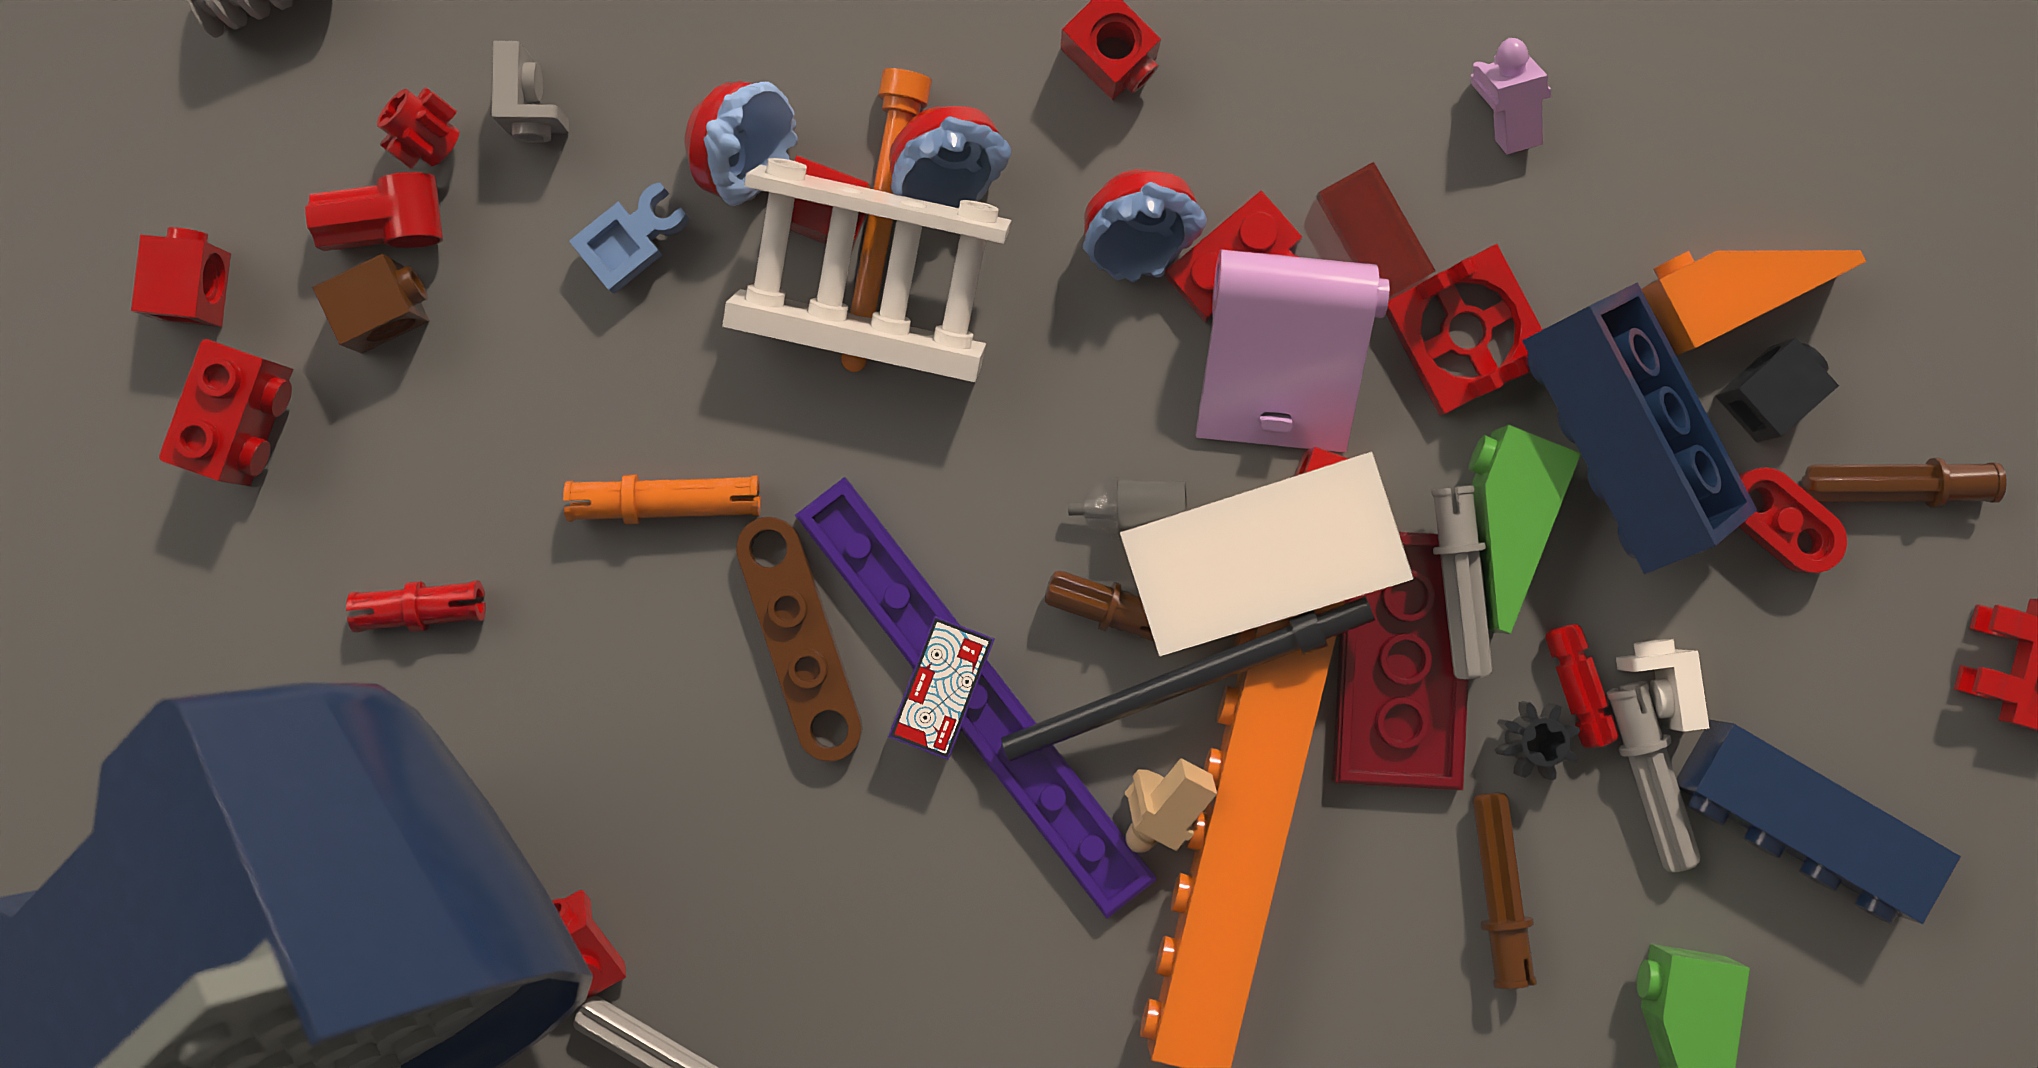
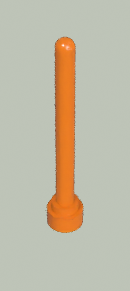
[841,68,932,372]

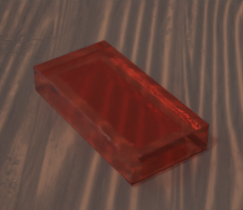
[1316,162,1436,298]

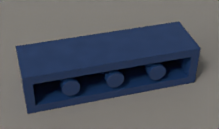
[1676,720,1961,924]

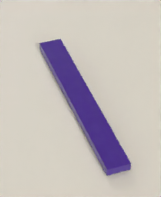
[795,477,1157,919]

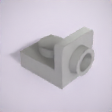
[492,41,569,143]

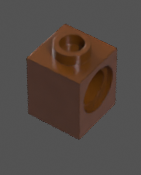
[312,254,429,354]

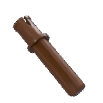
[1802,458,2007,508]
[1473,792,1537,989]

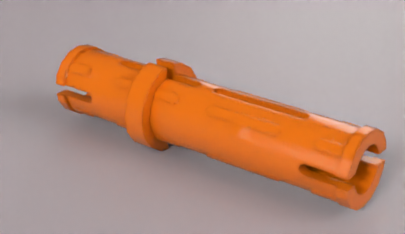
[563,474,761,525]

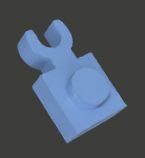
[569,182,690,294]

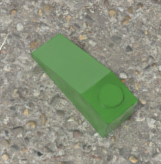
[1469,425,1581,634]
[1637,944,1750,1068]

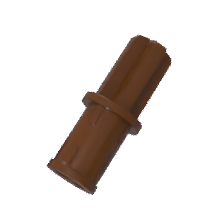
[1045,570,1155,643]

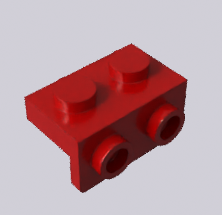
[159,339,293,486]

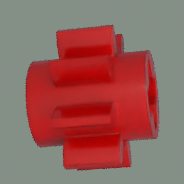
[377,87,460,169]

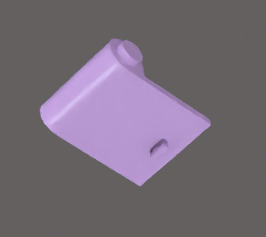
[1196,250,1389,452]

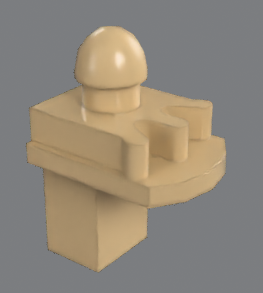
[1125,758,1217,853]

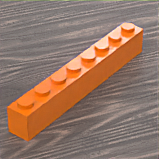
[1140,600,1345,1068]

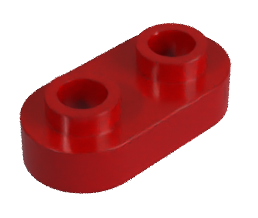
[1738,467,1847,573]

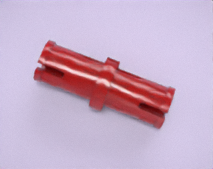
[346,580,486,633]

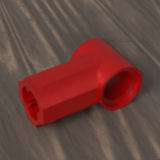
[305,172,443,251]

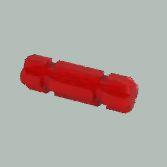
[1545,624,1618,748]

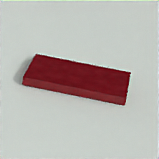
[1332,532,1469,791]

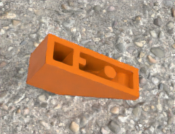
[1641,250,1866,355]

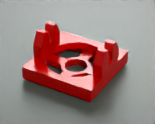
[1386,243,1543,415]

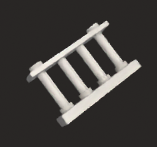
[722,158,1011,382]

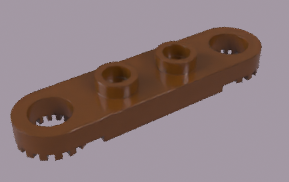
[736,517,863,761]

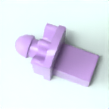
[1470,38,1551,154]

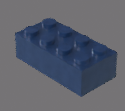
[1522,282,1757,574]

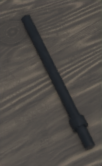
[1001,596,1375,761]

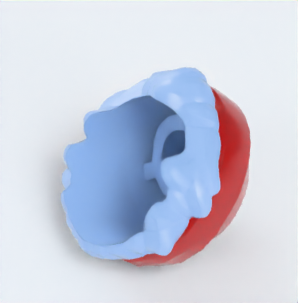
[684,81,798,206]

